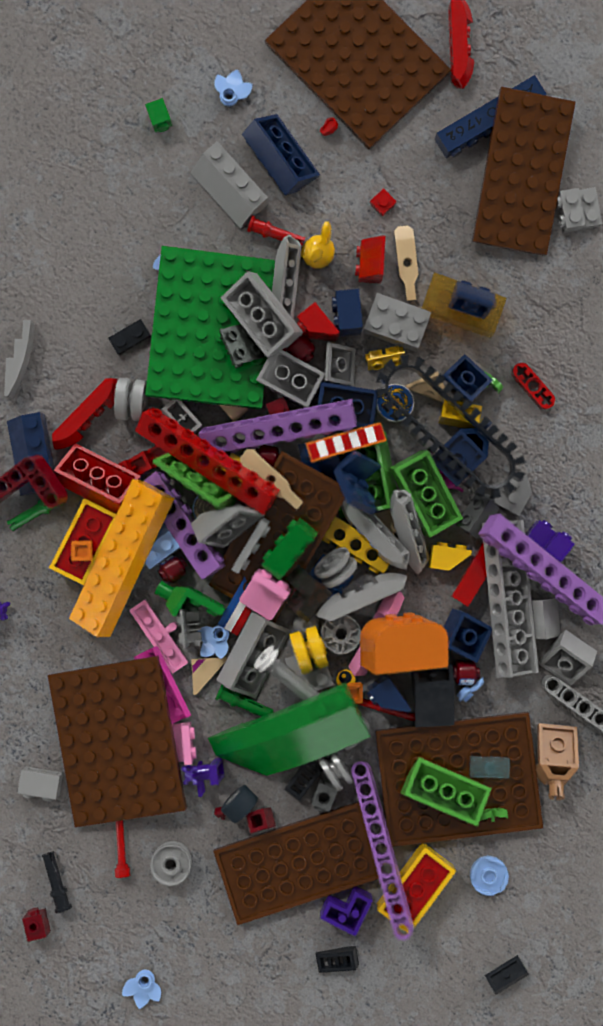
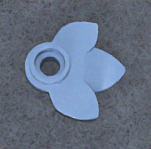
[214,70,252,106]
[197,625,230,659]
[456,677,484,703]
[122,970,161,1009]

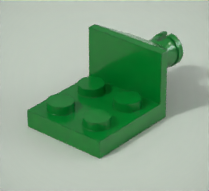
[154,581,227,617]

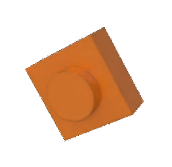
[71,541,92,561]
[346,682,363,703]

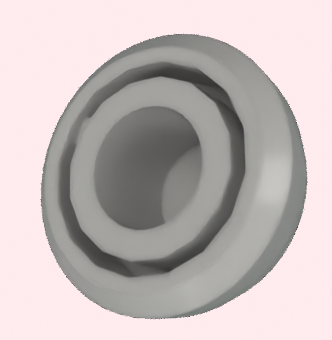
[293,611,320,638]

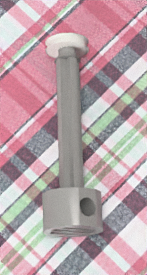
[254,645,369,750]

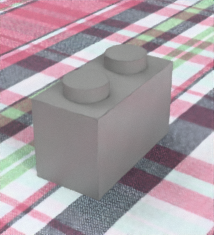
[17,766,64,801]

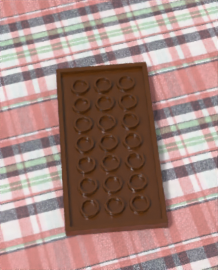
[472,86,576,256]
[209,451,345,623]
[213,801,379,926]

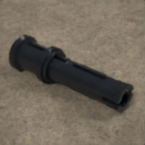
[42,851,72,913]

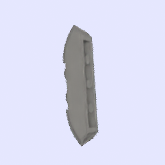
[272,235,302,319]
[390,490,430,574]
[341,499,409,569]
[317,573,407,622]

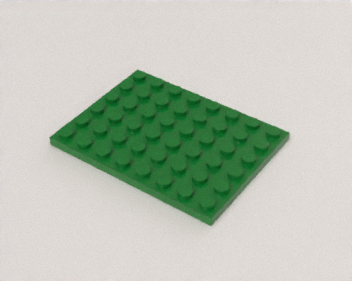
[145,246,275,410]

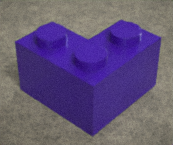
[526,520,575,563]
[320,886,373,936]

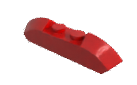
[448,0,474,89]
[52,378,118,450]

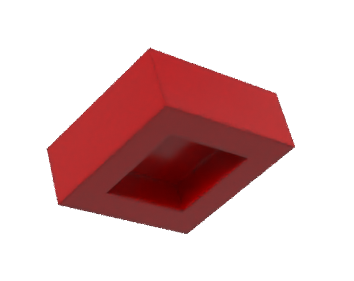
[370,188,397,217]

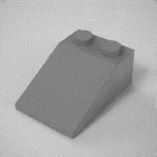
[256,350,325,408]
[191,506,264,548]

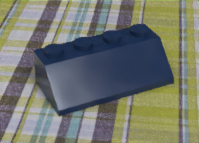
[242,114,320,196]
[7,412,55,496]

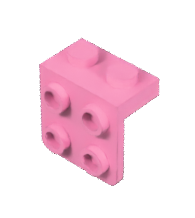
[240,568,292,620]
[172,722,197,765]

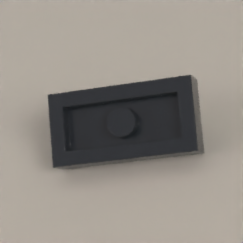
[108,319,151,355]
[485,955,529,995]

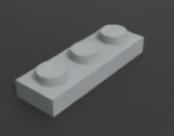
[231,517,270,573]

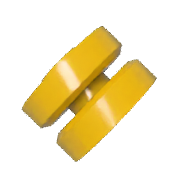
[290,625,329,675]

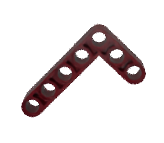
[0,455,68,508]

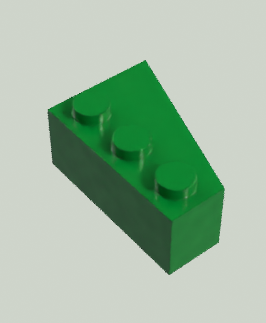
[261,518,318,580]

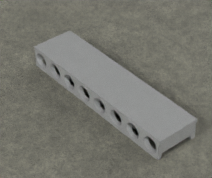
[482,520,539,678]

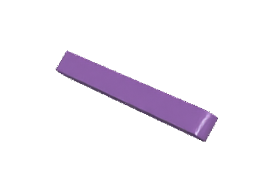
[351,761,414,940]

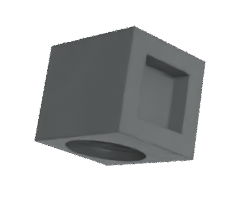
[311,779,338,812]

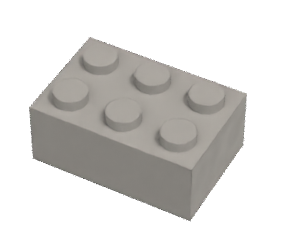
[363,293,431,352]

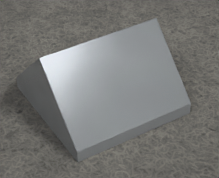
[325,342,356,386]
[531,598,561,639]

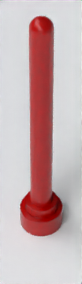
[115,820,130,878]

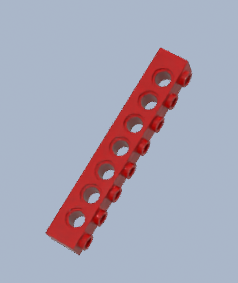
[135,407,280,515]

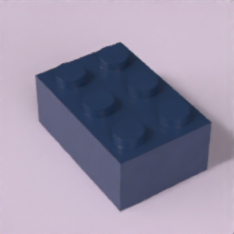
[315,382,377,429]

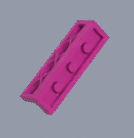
[134,646,191,724]

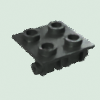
[219,324,266,368]

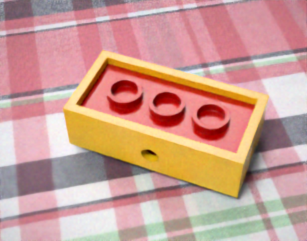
[49,498,116,585]
[376,843,456,933]

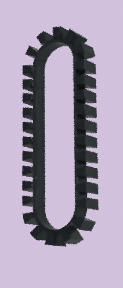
[375,355,525,499]

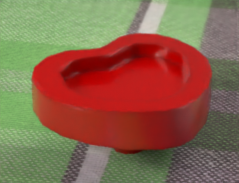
[320,117,338,136]

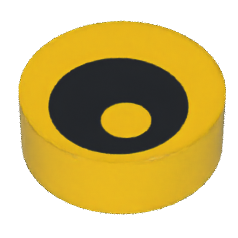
[336,669,356,685]

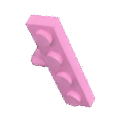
[129,599,189,674]

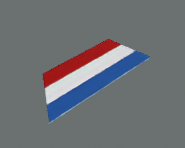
[218,577,252,636]

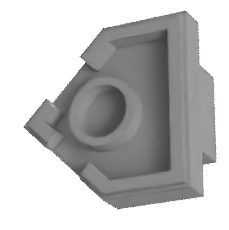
[491,474,532,516]

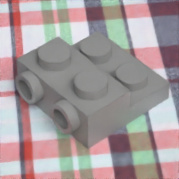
[556,187,602,233]

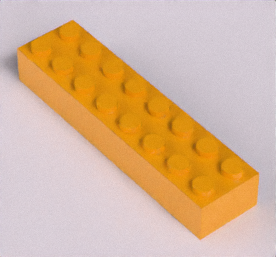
[69,479,175,637]

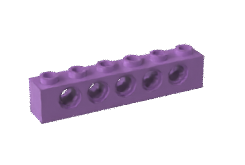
[143,471,226,580]

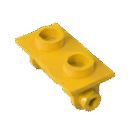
[365,345,405,371]

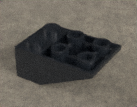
[411,664,455,727]

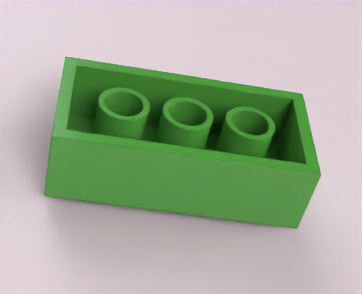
[389,450,463,537]

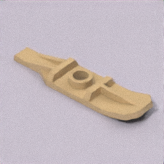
[394,226,418,301]
[240,449,303,509]

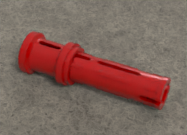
[247,215,306,249]

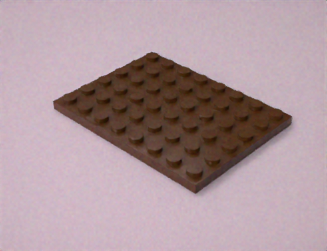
[265,0,451,150]
[48,655,187,827]
[375,711,543,847]

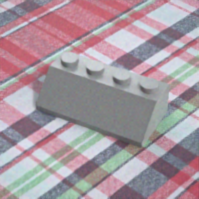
[190,141,269,229]
[221,272,303,358]
[217,611,291,699]

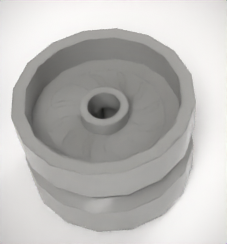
[114,378,149,422]

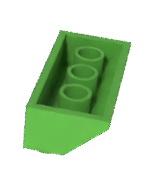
[400,757,491,826]

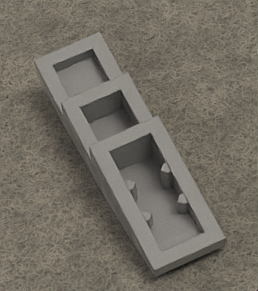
[4,320,35,399]

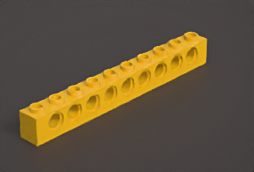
[222,453,390,574]

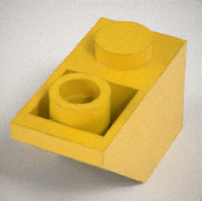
[428,542,472,571]

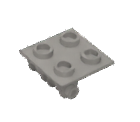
[177,607,202,649]

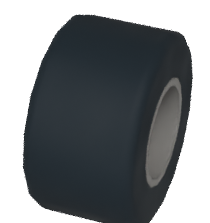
[221,785,258,823]

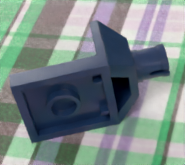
[432,422,492,487]
[334,450,381,515]

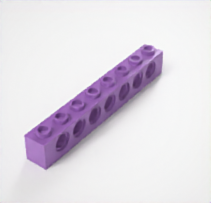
[199,399,357,453]
[478,514,603,625]

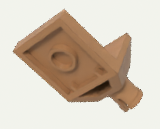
[536,723,579,800]

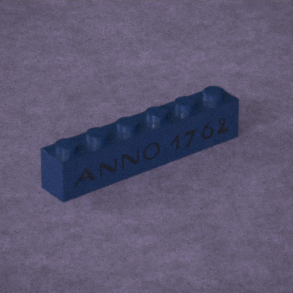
[435,75,547,159]

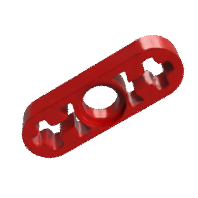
[511,363,555,410]

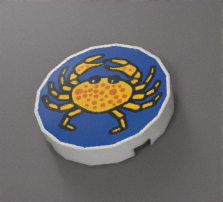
[377,384,414,422]

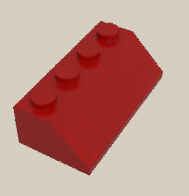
[53,443,141,514]

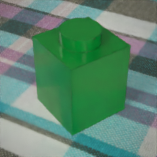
[145,98,173,132]

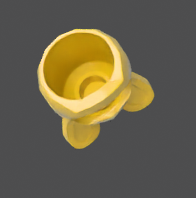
[301,221,335,269]

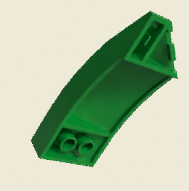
[208,682,371,776]

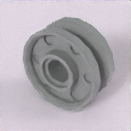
[314,547,357,588]
[321,615,361,655]
[318,752,354,791]
[150,841,192,886]

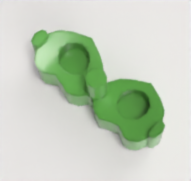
[484,371,503,394]
[480,808,508,822]

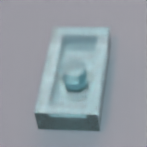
[469,756,510,778]

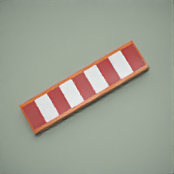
[306,422,387,463]

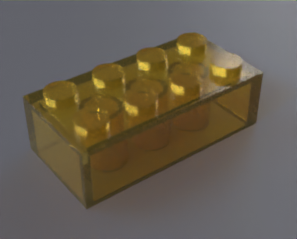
[421,272,507,338]

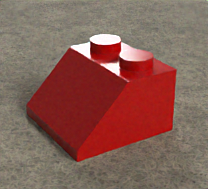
[355,236,386,284]
[297,302,339,342]

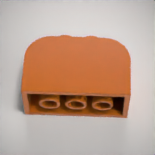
[360,612,448,675]

